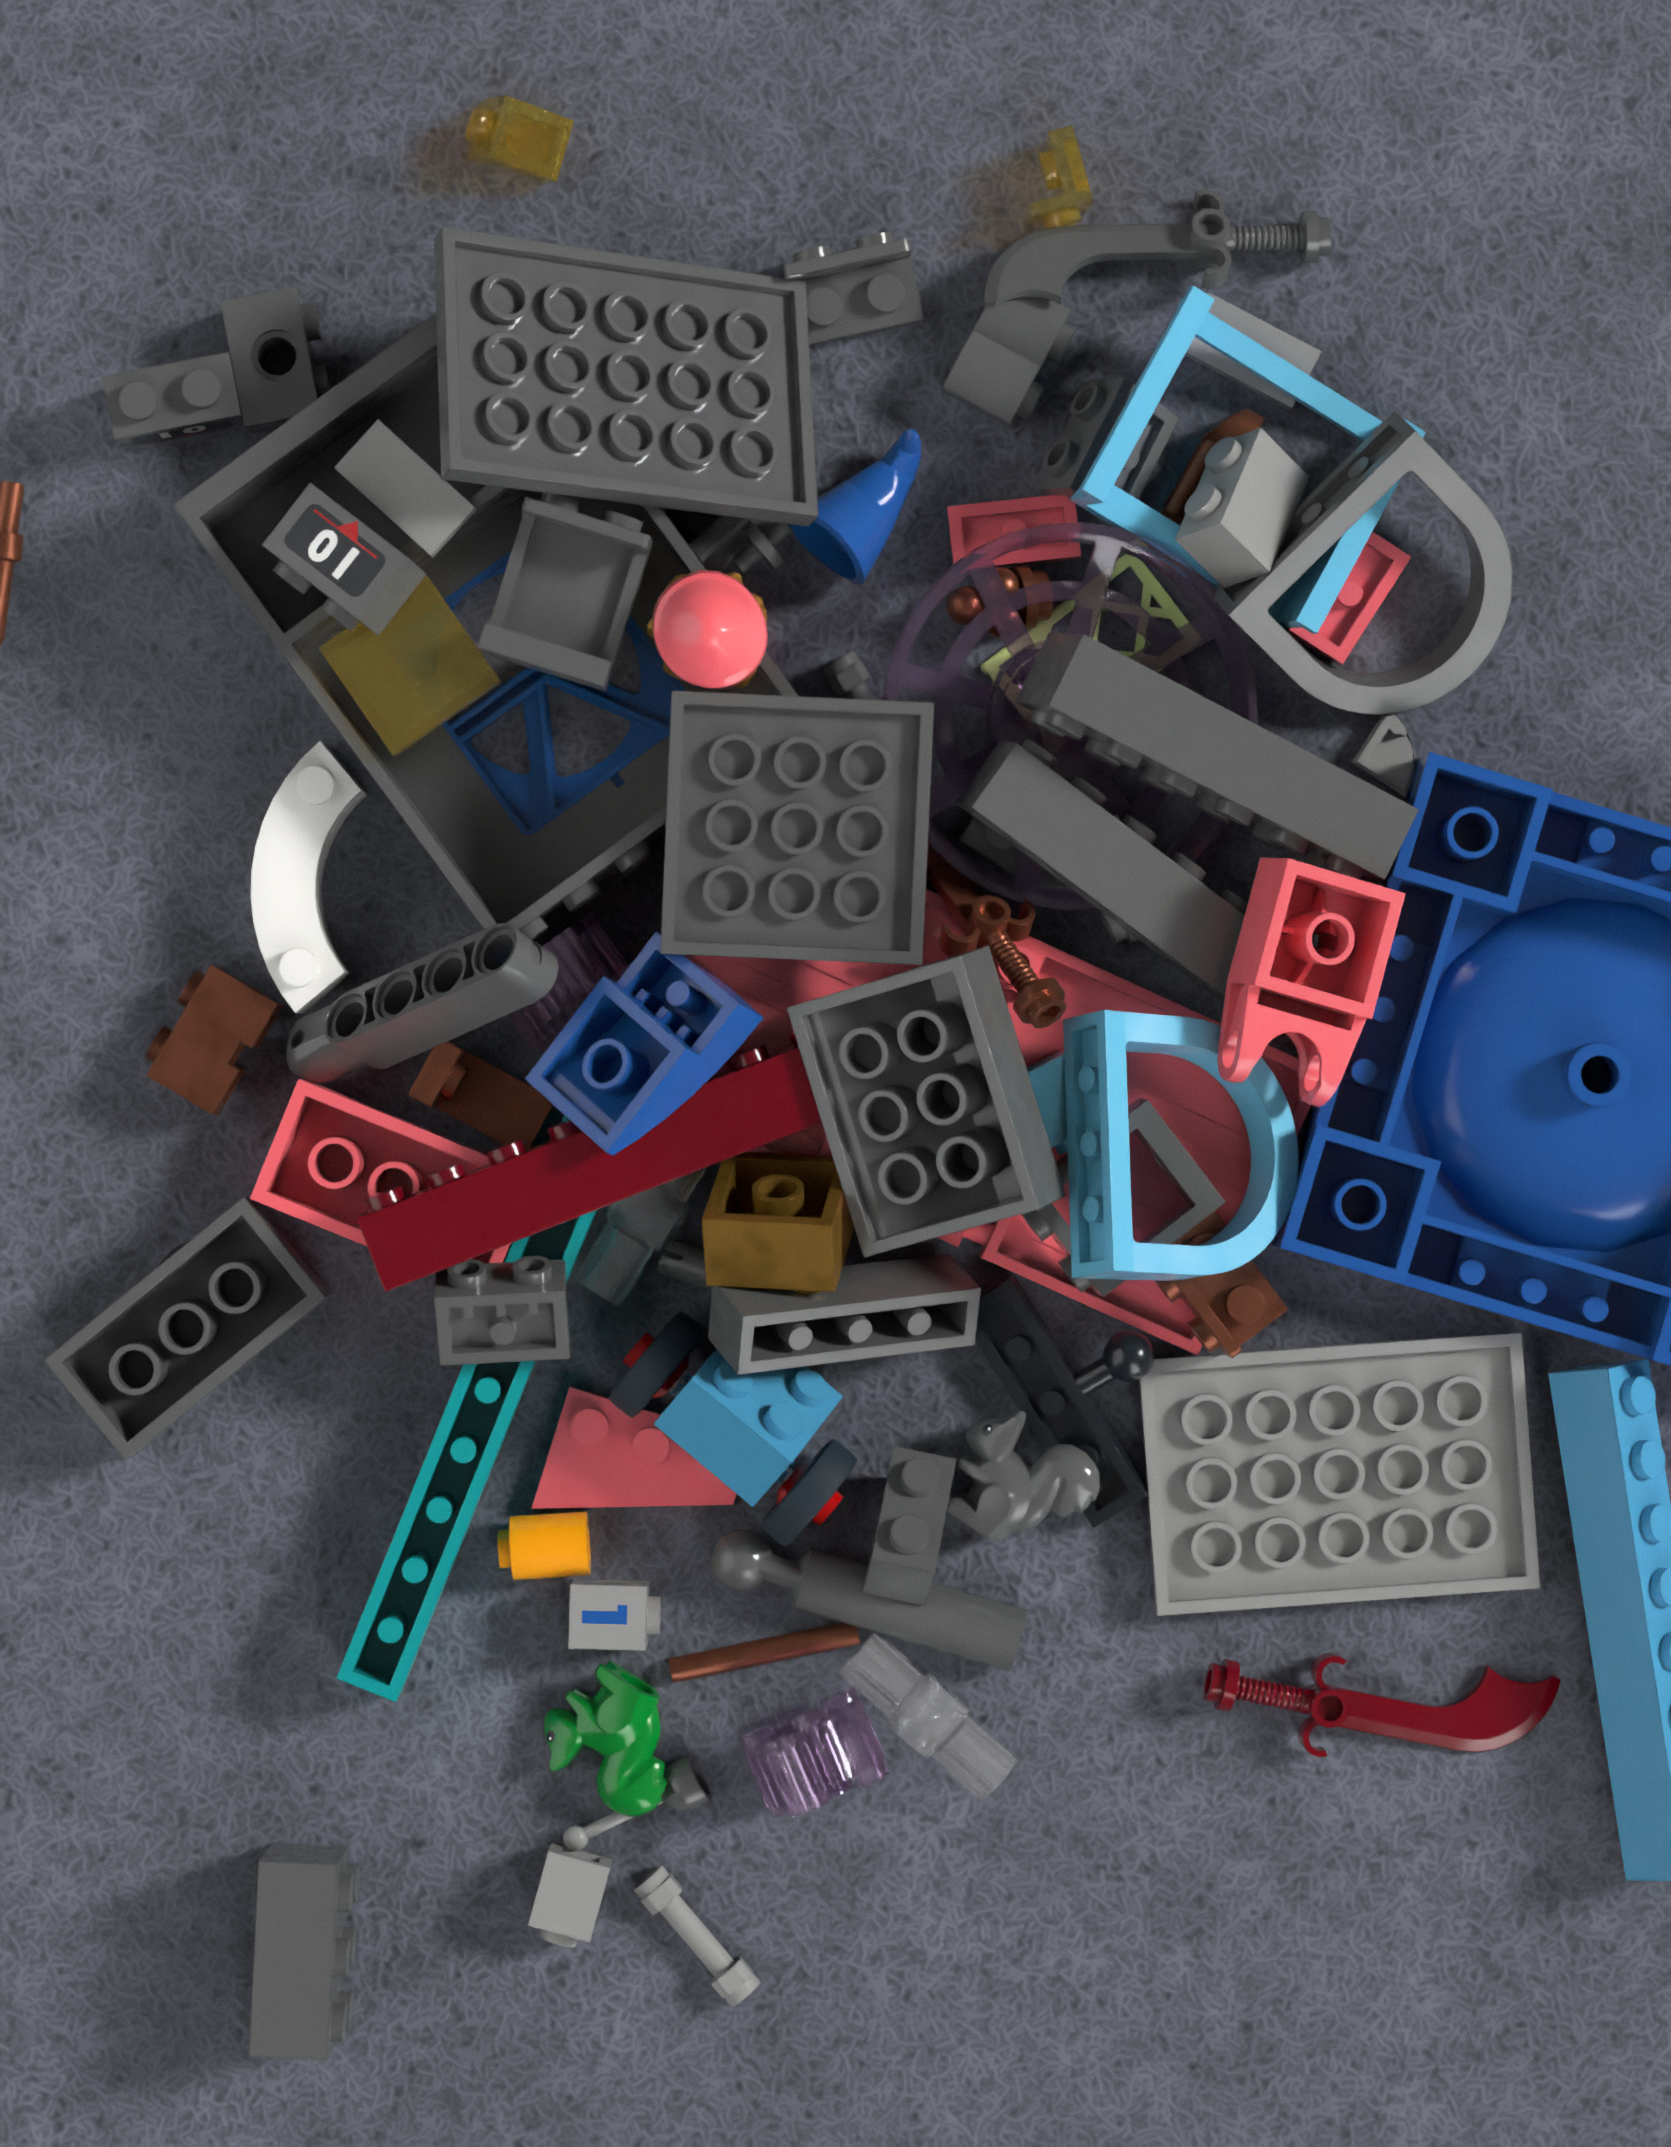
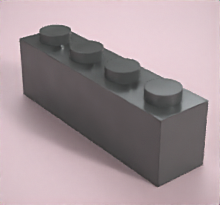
[708,1254,981,1375]

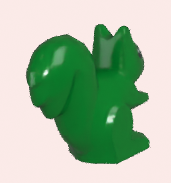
[544,1661,667,1817]

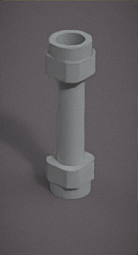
[633,1865,761,2007]

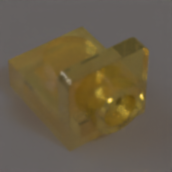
[465,95,574,183]
[1026,125,1093,229]

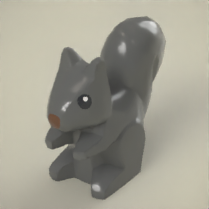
[947,1411,1100,1541]

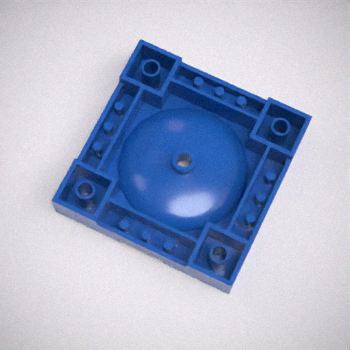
[1272,752,1671,1366]

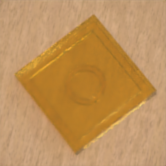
[319,574,502,757]

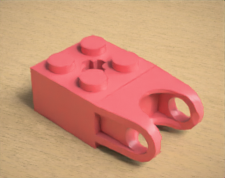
[1217,857,1406,1107]

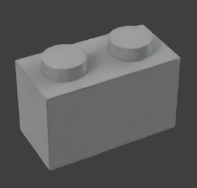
[1175,428,1309,588]

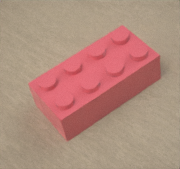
[250,1079,512,1274]

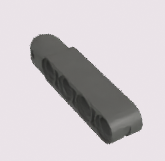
[286,923,559,1083]

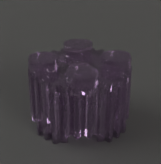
[507,912,630,1055]
[739,1687,889,1818]

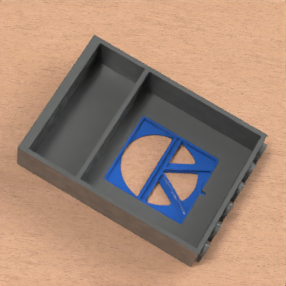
[173,313,798,942]

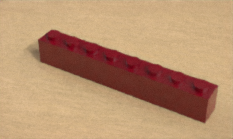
[357,1033,822,1292]

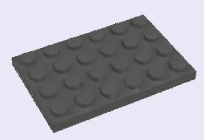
[434,227,818,526]

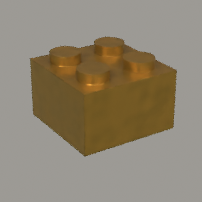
[702,1152,854,1294]

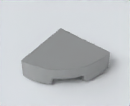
[1350,713,1414,798]

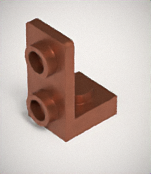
[408,1041,553,1149]

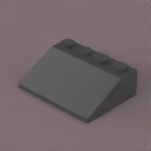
[787,945,1066,1257]

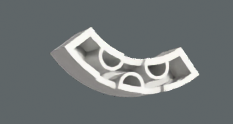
[251,741,368,1014]

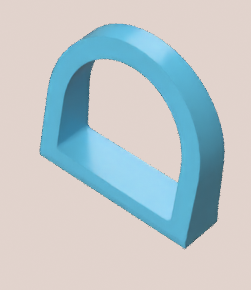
[1063,1010,1298,1281]

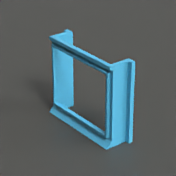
[1069,286,1426,634]

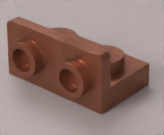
[1154,1211,1288,1358]

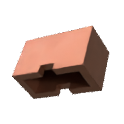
[145,965,284,1115]

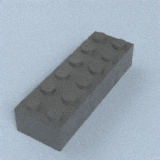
[1015,633,1419,880]

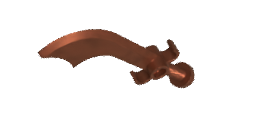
[926,820,1066,1028]

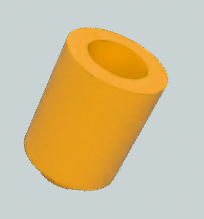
[497,1511,591,1580]

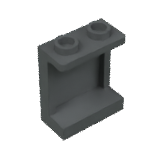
[478,492,653,692]

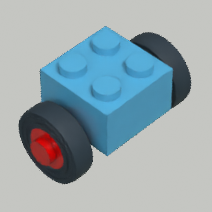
[608,1311,857,1546]

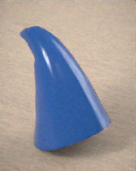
[787,428,922,585]

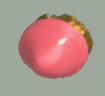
[647,570,768,690]

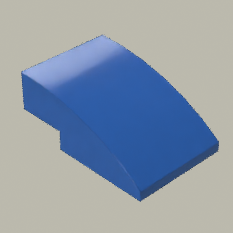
[525,932,764,1156]

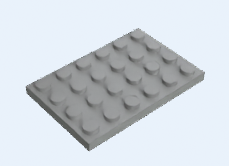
[1139,1332,1540,1616]

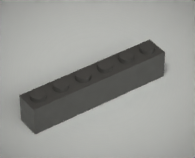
[956,739,1248,1003]

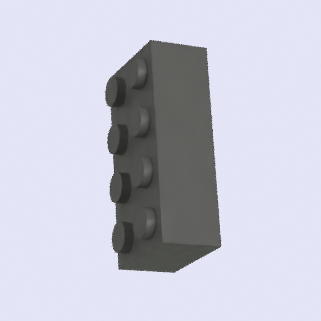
[44,1195,334,1460]

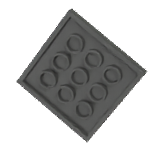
[660,691,934,965]

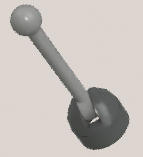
[563,1754,712,1851]

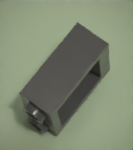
[1020,1098,1226,1297]

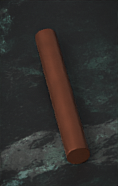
[668,1622,861,1683]

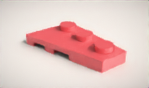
[531,1386,736,1509]

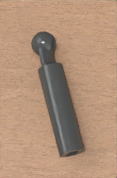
[710,1530,1027,1671]

